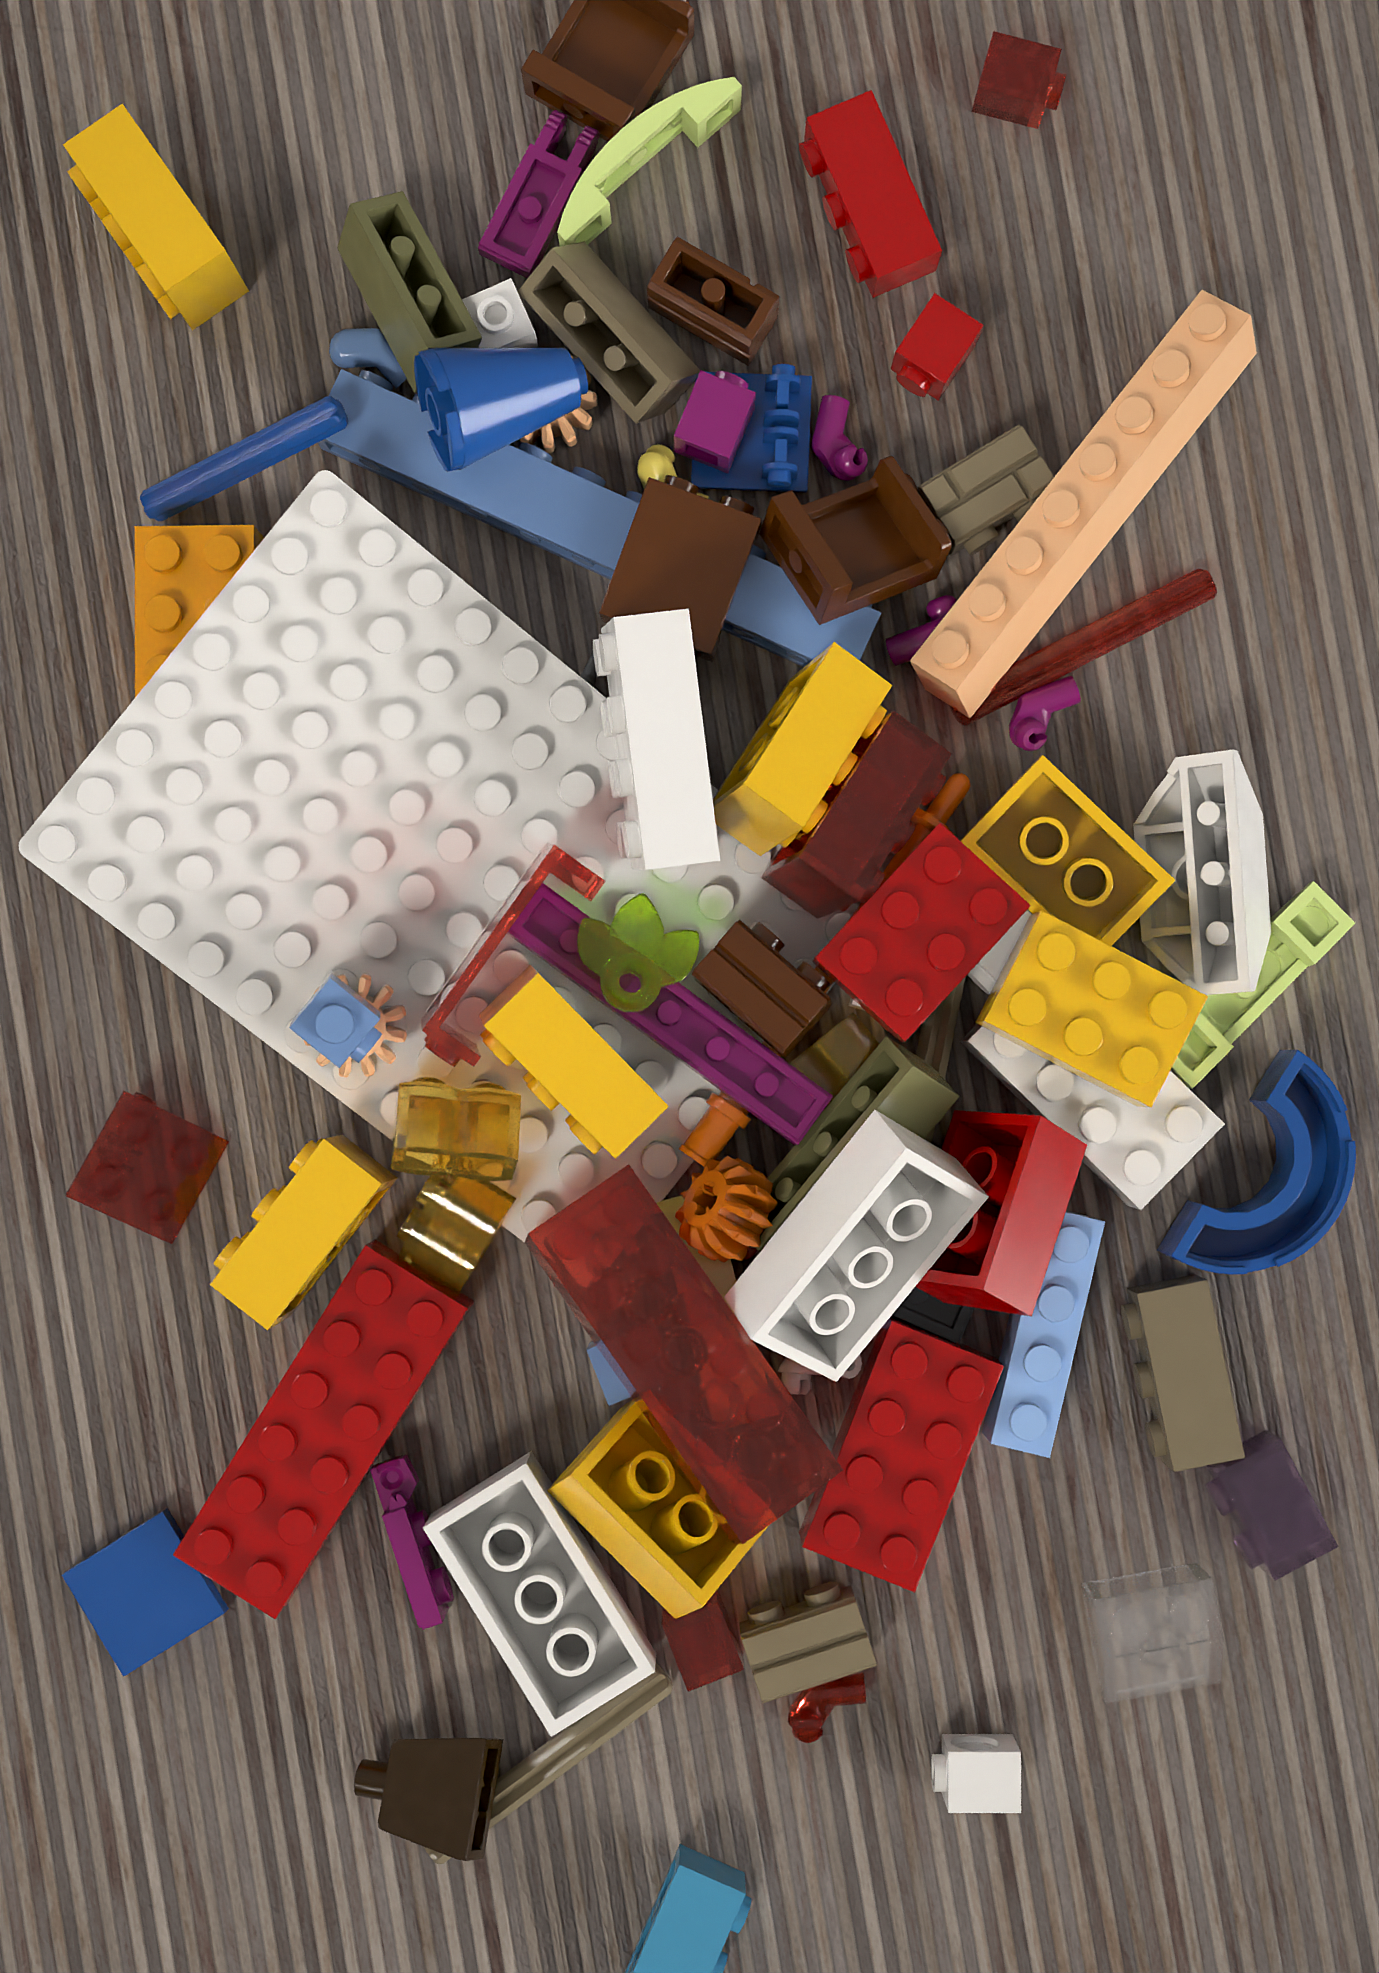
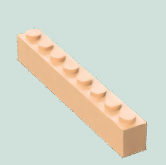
[910,290,1257,718]

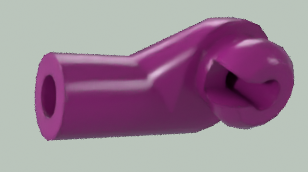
[812,395,868,481]
[886,595,957,666]
[1009,675,1081,751]

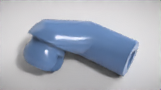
[329,328,407,388]

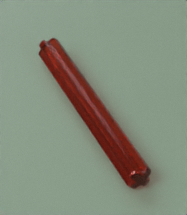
[950,569,1217,725]

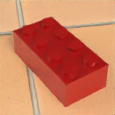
[799,1315,1004,1593]

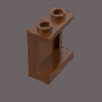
[521,0,694,142]
[759,456,952,625]
[599,475,762,662]

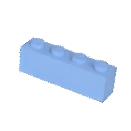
[982,1211,1105,1458]

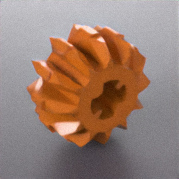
[675,1156,778,1263]

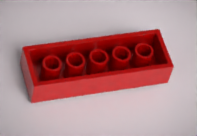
[173,1239,475,1619]

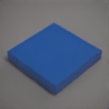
[62,1508,229,1677]

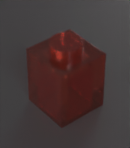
[971,31,1066,129]
[661,1589,744,1692]

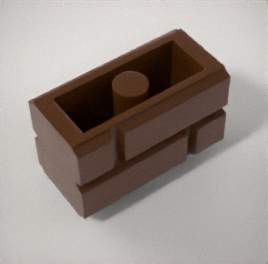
[647,236,780,366]
[691,919,832,1058]

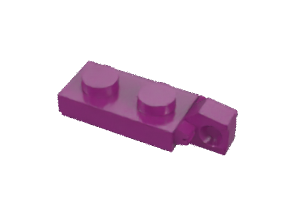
[370,1454,454,1630]

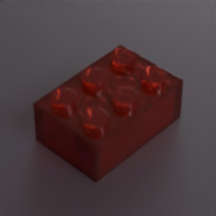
[761,711,952,919]

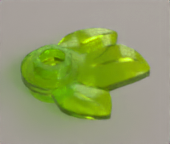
[577,893,699,1012]

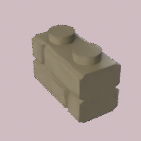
[917,424,1054,556]
[739,1582,877,1703]

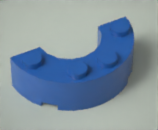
[1157,1050,1356,1275]

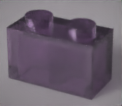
[1205,1430,1339,1581]

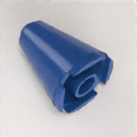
[414,348,588,472]

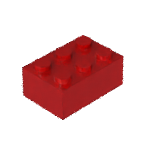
[812,823,1031,1043]
[915,1110,1087,1317]

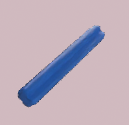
[140,396,348,522]

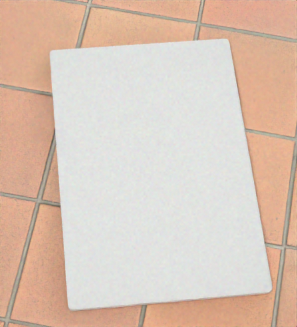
[19,470,858,1288]

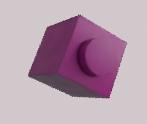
[674,370,756,473]

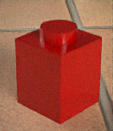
[891,293,984,401]

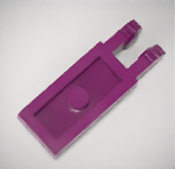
[478,110,600,279]

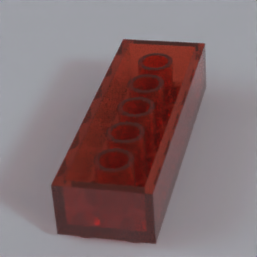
[525,1164,843,1544]

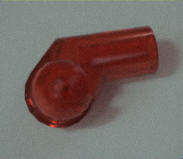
[788,1673,866,1743]

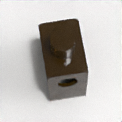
[354,1738,504,1861]

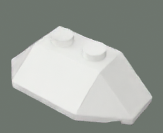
[1133,750,1271,995]

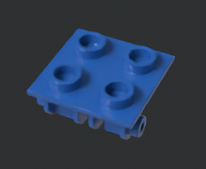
[691,364,812,493]

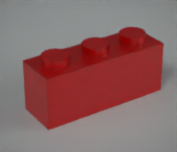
[799,90,942,298]

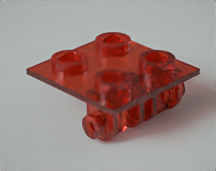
[65,1090,229,1244]

